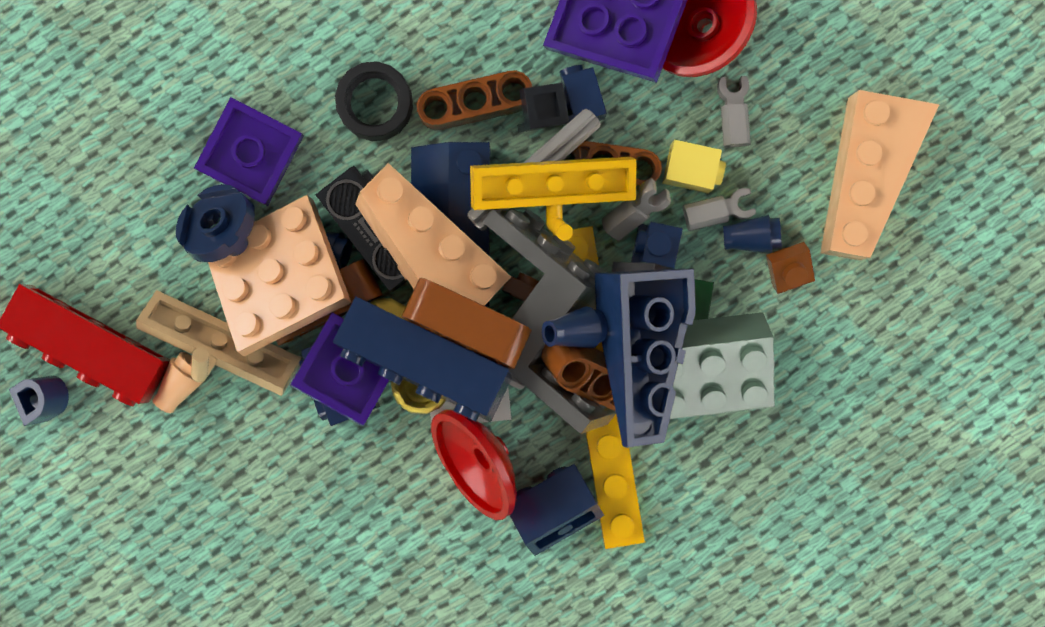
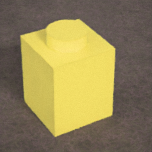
[662,139,726,194]

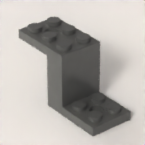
[483,208,616,434]

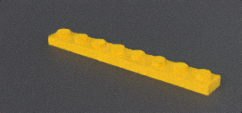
[553,226,645,549]

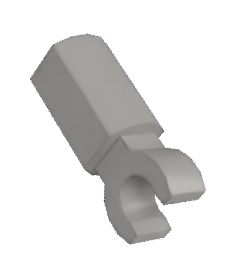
[717,76,751,148]
[602,178,671,241]
[682,188,756,231]

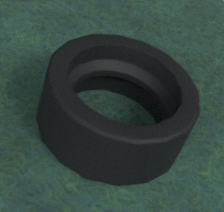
[335,61,413,141]

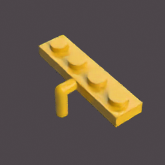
[470,157,636,241]

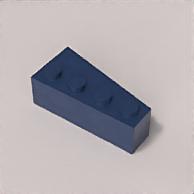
[333,296,512,422]

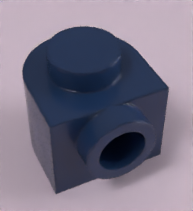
[9,375,69,426]

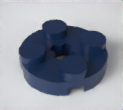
[176,184,255,262]

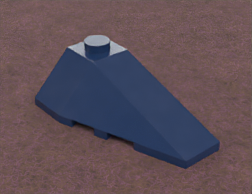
[411,142,491,307]
[595,269,696,448]

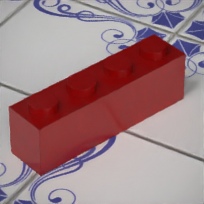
[0,284,170,407]

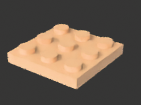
[208,195,351,356]

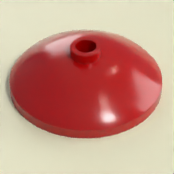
[662,0,757,77]
[431,409,517,520]

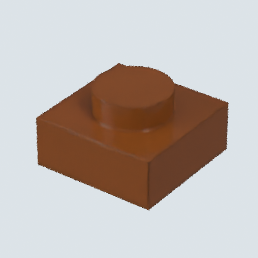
[766,242,815,294]
[502,272,539,302]

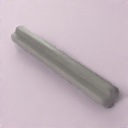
[468,109,601,231]

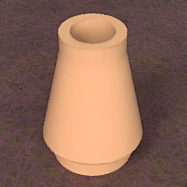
[152,352,204,413]

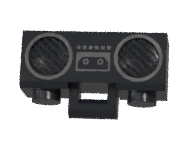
[315,166,408,292]

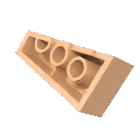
[820,90,939,260]
[355,163,511,342]

